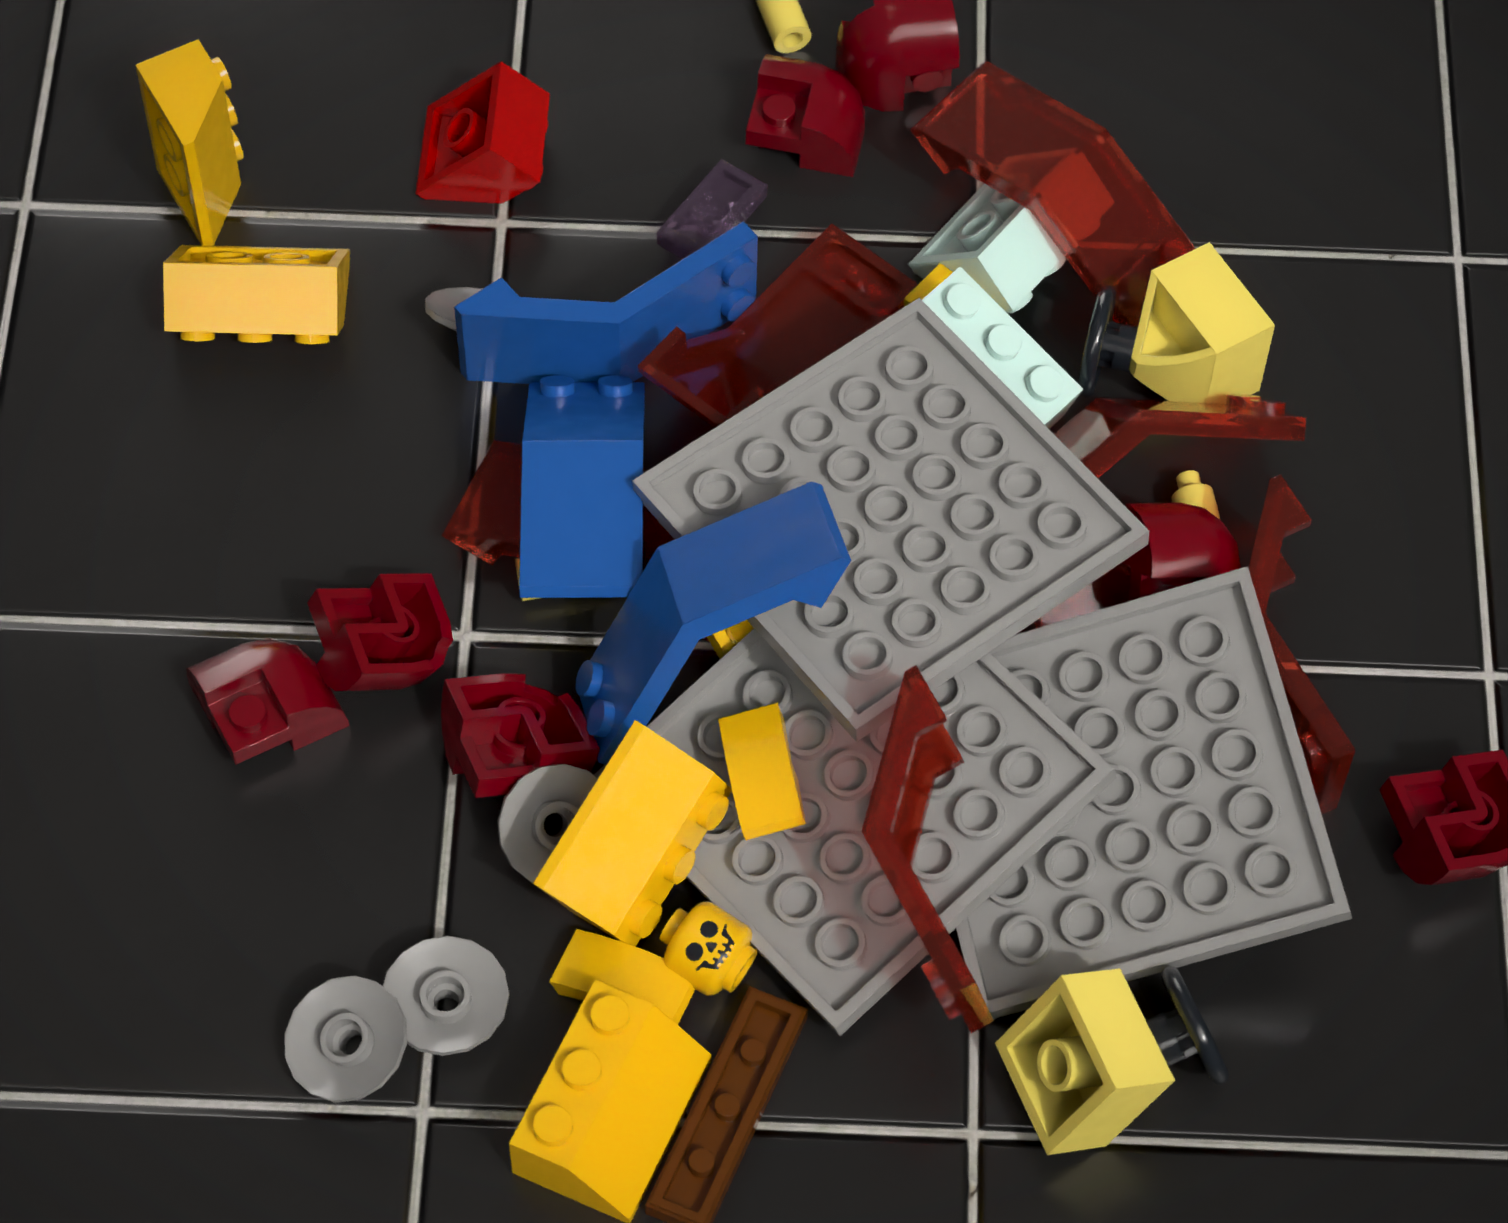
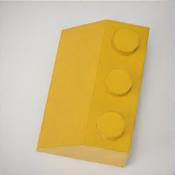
[135,39,244,246]
[163,245,350,344]
[533,720,732,947]
[509,979,712,1223]

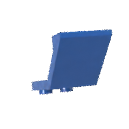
[454,221,758,384]
[519,375,645,598]
[575,481,851,765]

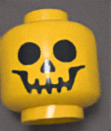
[659,901,758,996]

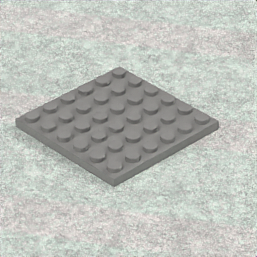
[632,298,1149,742]
[956,566,1353,1022]
[594,629,1116,1036]

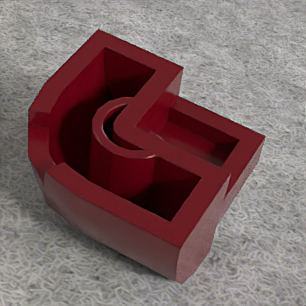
[835,0,960,112]
[746,54,865,177]
[1122,503,1241,601]
[307,573,453,691]
[186,638,349,765]
[441,673,600,798]
[1379,750,1508,885]

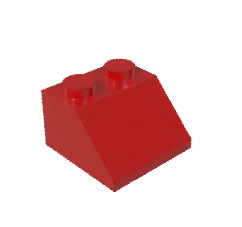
[416,61,550,204]

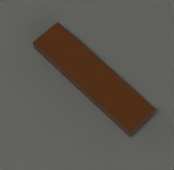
[645,986,808,1223]

